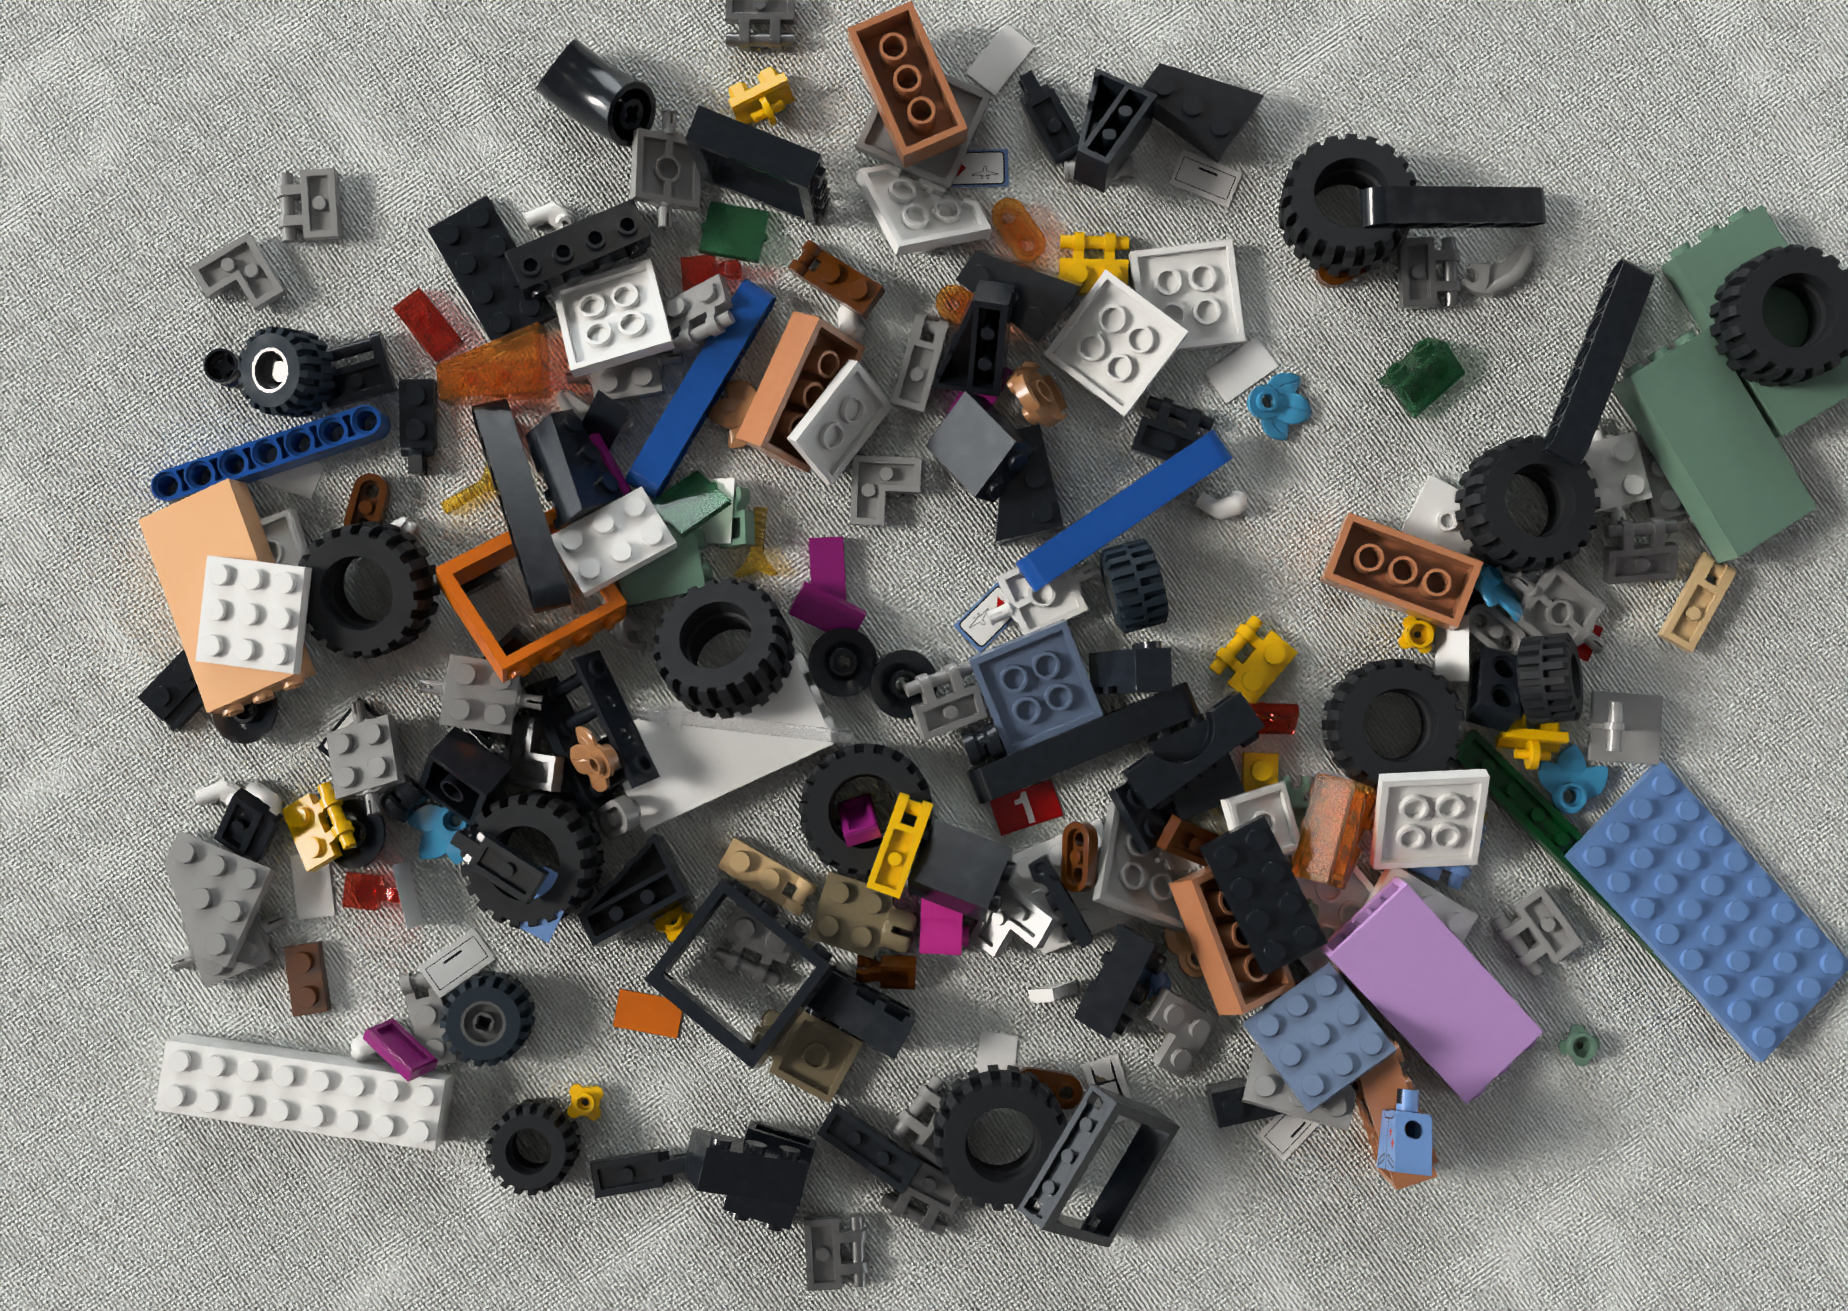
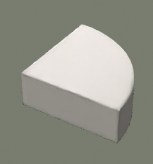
[1028,980,1078,1003]

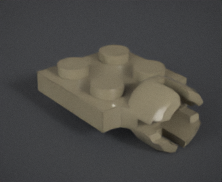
[808,871,918,959]
[752,1009,863,1104]

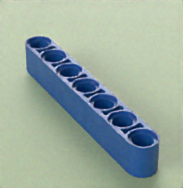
[625,279,777,500]
[151,405,391,503]
[1015,429,1233,592]

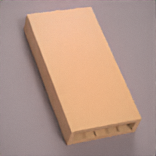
[138,478,316,717]

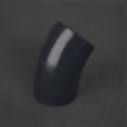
[535,38,656,147]

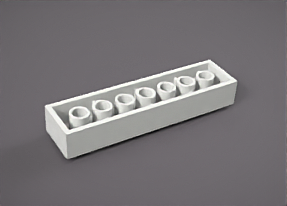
[155,1033,456,1151]

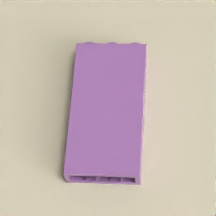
[1319,876,1543,1104]

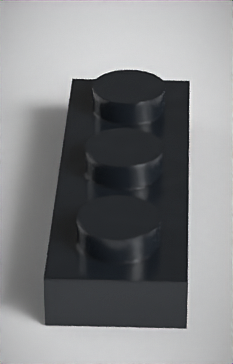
[817,1103,924,1194]

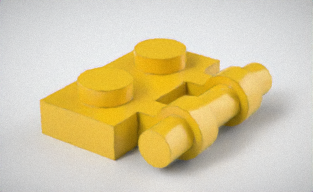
[1059,232,1129,296]
[1208,615,1298,705]
[281,782,357,872]

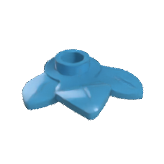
[1247,373,1312,441]
[1475,563,1523,622]
[1538,745,1608,814]
[408,804,470,865]

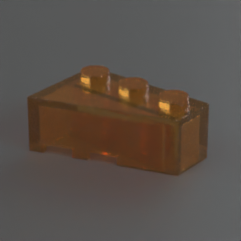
[436,322,552,406]
[1292,772,1377,890]

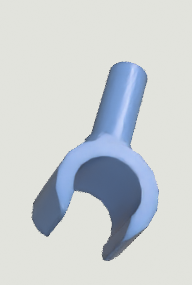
[1133,970,1171,1010]

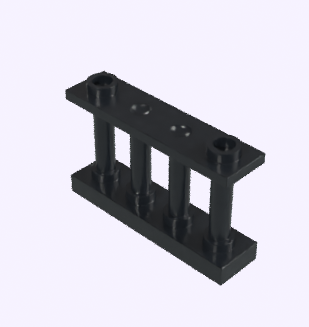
[524,650,660,814]

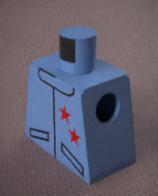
[1377,1088,1432,1176]

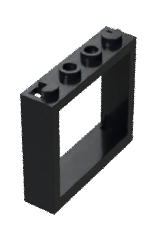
[685,105,831,226]
[645,878,837,1069]
[1018,1084,1180,1248]

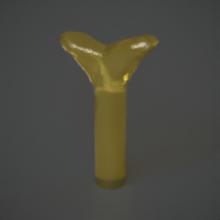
[440,463,495,514]
[734,507,778,578]

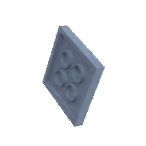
[968,619,1104,755]
[1243,963,1397,1114]

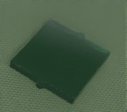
[699,201,770,264]
[651,470,732,538]

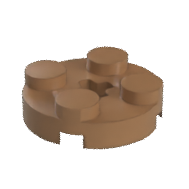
[1006,361,1067,427]

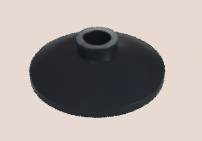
[808,628,878,697]
[870,649,937,719]
[212,692,278,744]
[327,799,386,869]

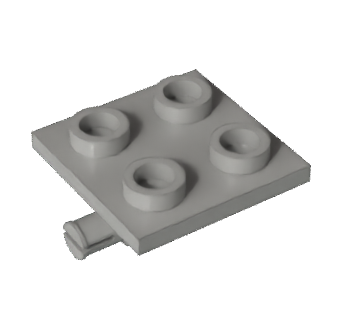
[1588,691,1663,765]

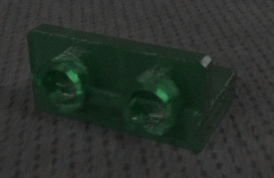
[1378,337,1466,419]

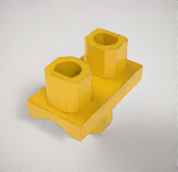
[728,66,795,127]
[1495,714,1569,770]

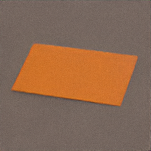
[613,989,682,1038]

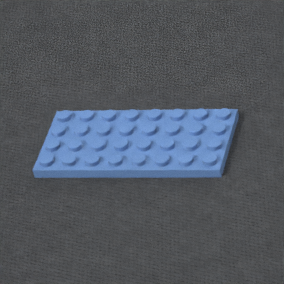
[1564,761,1848,1062]

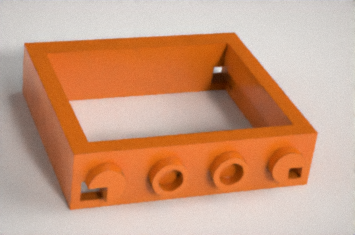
[435,508,627,683]

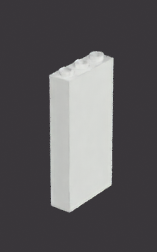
[600,652,839,831]

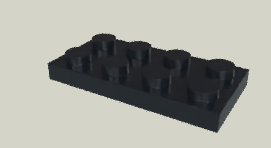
[427,195,557,350]
[1199,815,1328,975]

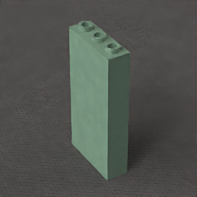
[1661,205,1848,438]
[1613,329,1817,564]

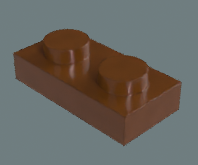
[1156,814,1220,867]
[283,941,332,1017]

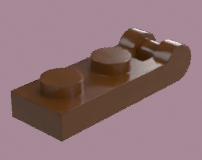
[788,240,885,319]

